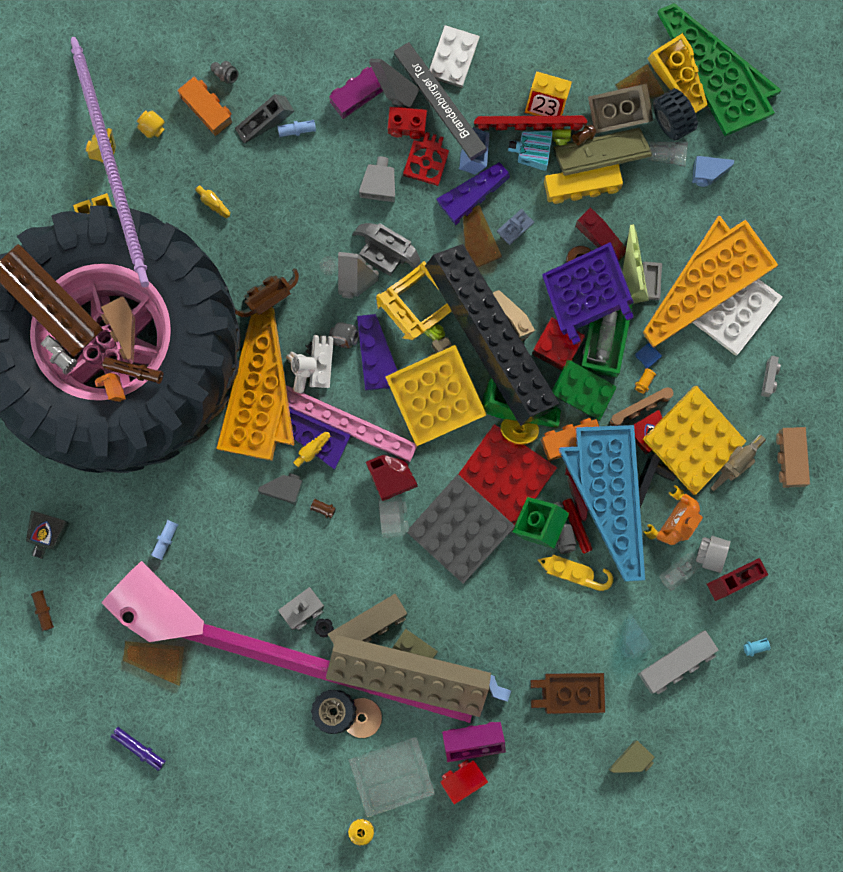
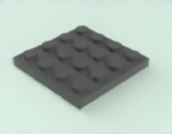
[406,474,515,584]

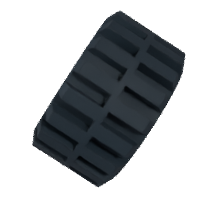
[653,88,698,141]

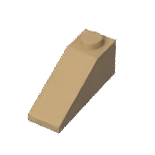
[493,290,535,341]

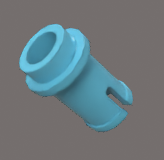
[743,638,770,657]

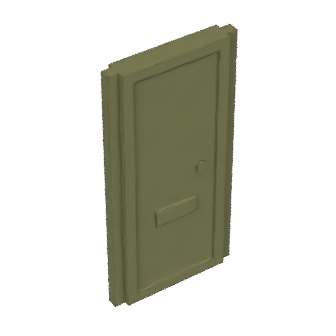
[553,128,652,176]

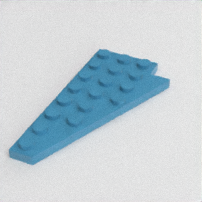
[559,425,645,582]

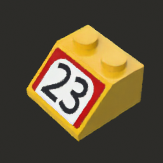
[525,71,572,116]

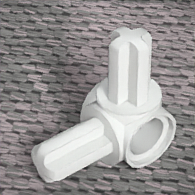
[286,352,316,393]

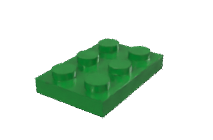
[552,360,617,421]

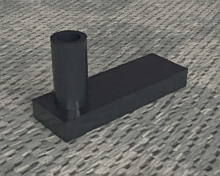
[638,454,677,508]

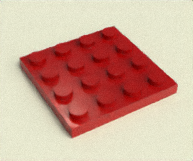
[458,424,557,525]

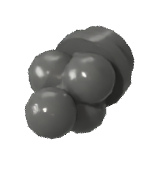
[210,61,239,84]

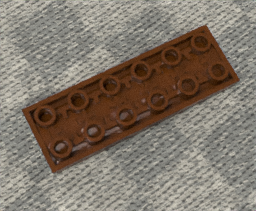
[0,244,103,357]

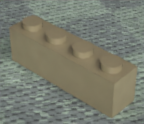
[328,594,407,644]

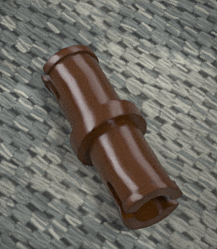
[31,590,54,631]

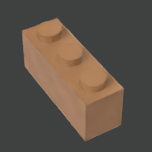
[776,427,810,488]

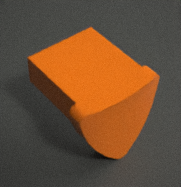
[95,373,126,402]

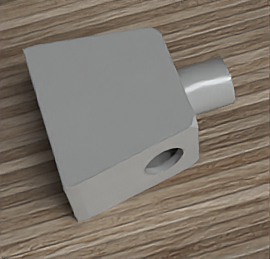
[359,156,395,202]

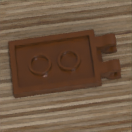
[530,673,605,714]

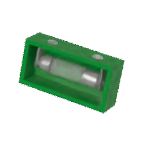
[581,300,634,378]

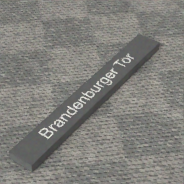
[394,42,487,161]

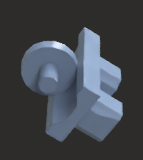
[497,209,534,245]

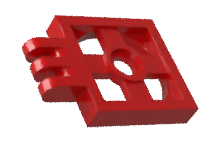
[403,132,449,186]

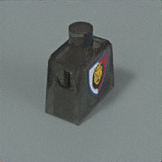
[26,510,70,559]

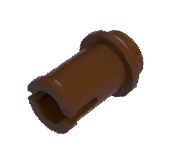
[572,125,596,146]
[310,499,336,519]

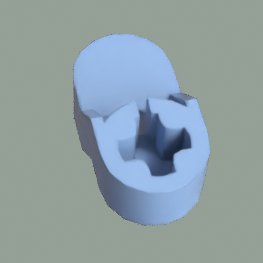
[489,675,511,702]

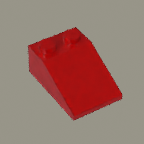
[440,759,488,805]

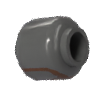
[329,322,359,349]

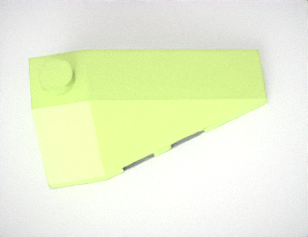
[623,224,649,304]

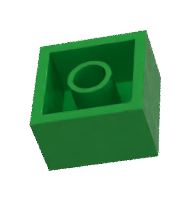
[512,497,569,549]

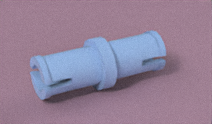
[277,120,316,138]
[151,520,178,560]

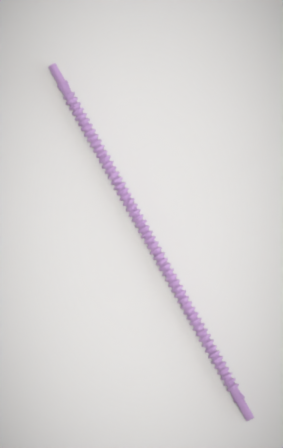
[71,37,149,287]

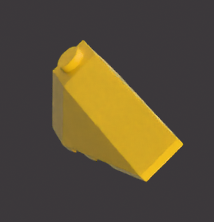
[647,33,708,113]

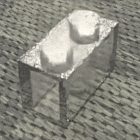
[379,497,409,539]

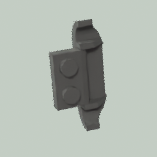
[352,223,421,276]

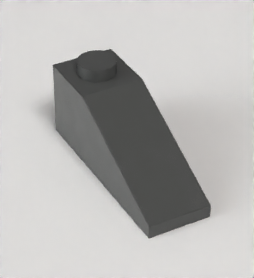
[369,59,419,108]
[235,94,295,143]

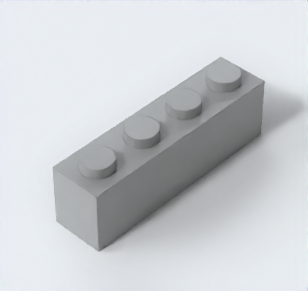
[638,630,718,694]

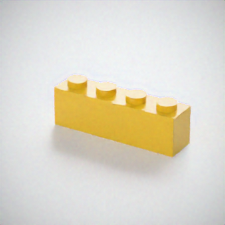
[544,164,623,204]

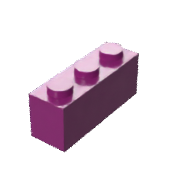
[329,67,383,119]
[442,722,506,762]

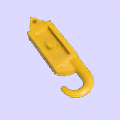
[538,555,613,591]

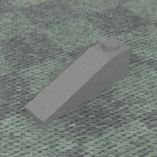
[338,252,379,299]

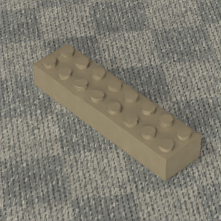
[326,635,491,717]

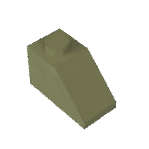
[608,740,655,773]

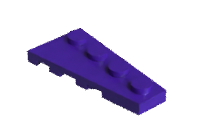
[436,162,510,226]
[357,314,397,391]
[289,408,351,470]

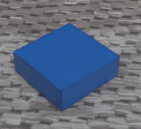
[635,343,662,369]

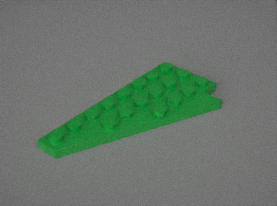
[657,3,781,136]

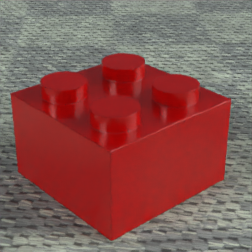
[532,317,585,371]

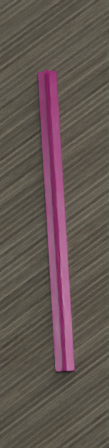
[181,624,472,723]

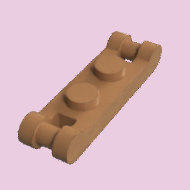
[610,387,673,426]

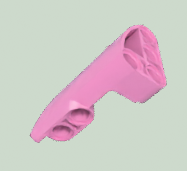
[102,561,204,642]

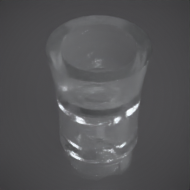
[648,141,688,167]

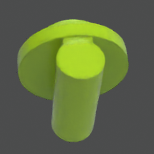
[552,129,571,145]
[424,324,445,341]

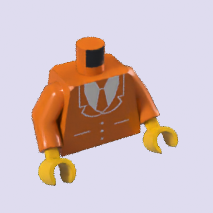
[643,485,703,545]

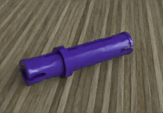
[111,727,166,772]

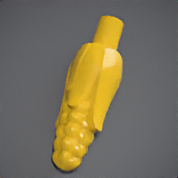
[195,185,230,218]
[293,432,330,467]

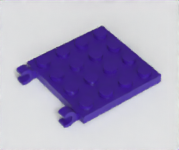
[542,242,634,345]

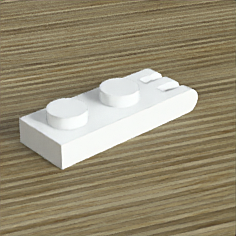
[309,335,333,388]

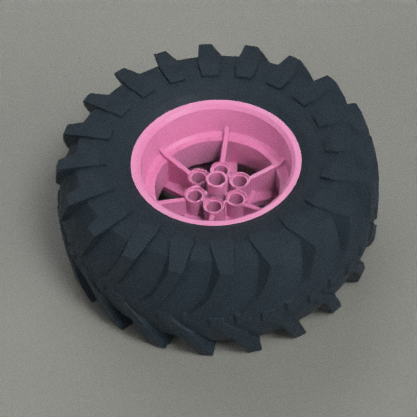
[0,206,240,473]

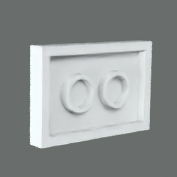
[429,25,480,88]

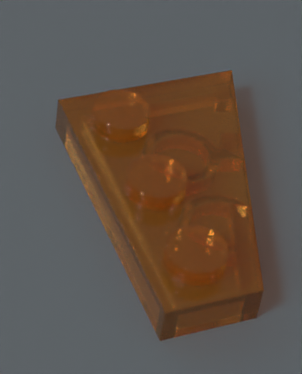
[123,641,185,686]

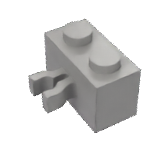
[278,587,324,630]

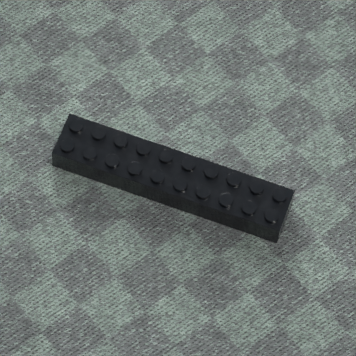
[425,244,560,426]

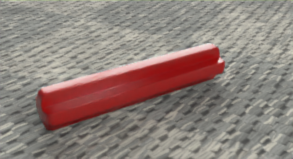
[562,498,593,554]

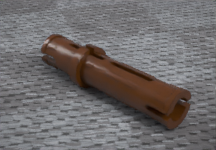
[102,357,164,384]

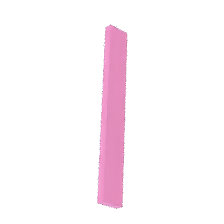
[286,386,418,462]

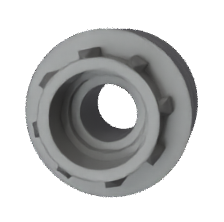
[696,536,731,573]

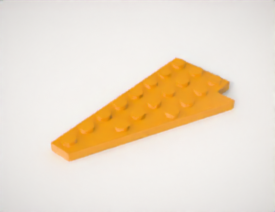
[643,216,778,348]
[216,307,294,461]

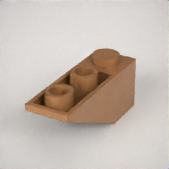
[101,296,135,364]

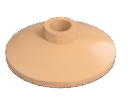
[347,698,382,738]

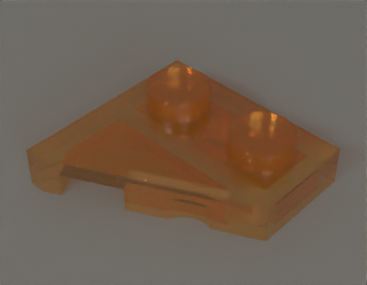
[615,64,664,98]

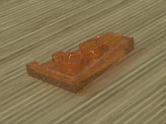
[463,205,502,268]

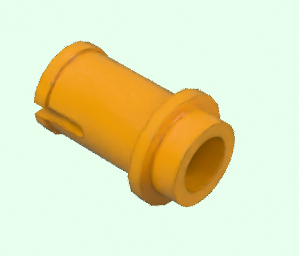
[635,368,656,394]

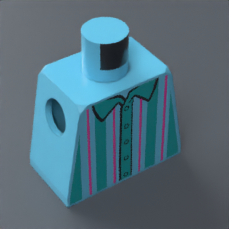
[508,131,552,171]

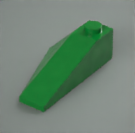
[482,378,561,428]

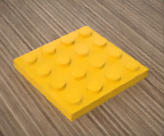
[385,345,487,446]
[643,386,746,495]

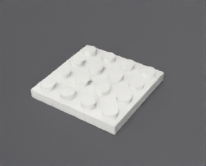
[692,279,782,356]

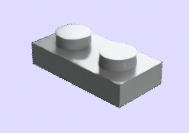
[761,356,780,397]

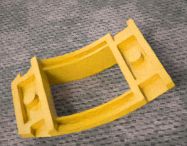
[376,261,452,340]

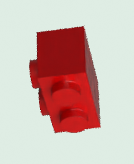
[388,107,427,139]

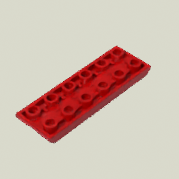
[474,115,587,131]

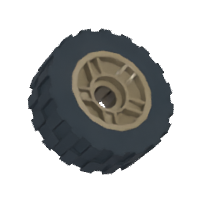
[311,690,357,734]

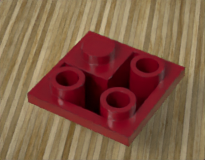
[365,455,418,501]

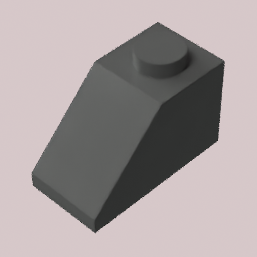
[258,473,303,505]

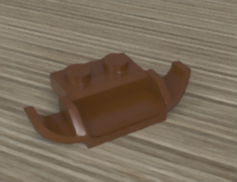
[235,268,299,317]

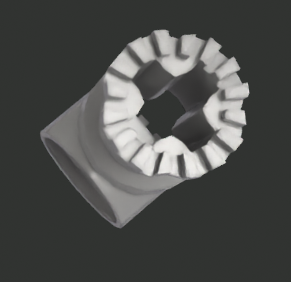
[41,335,77,375]

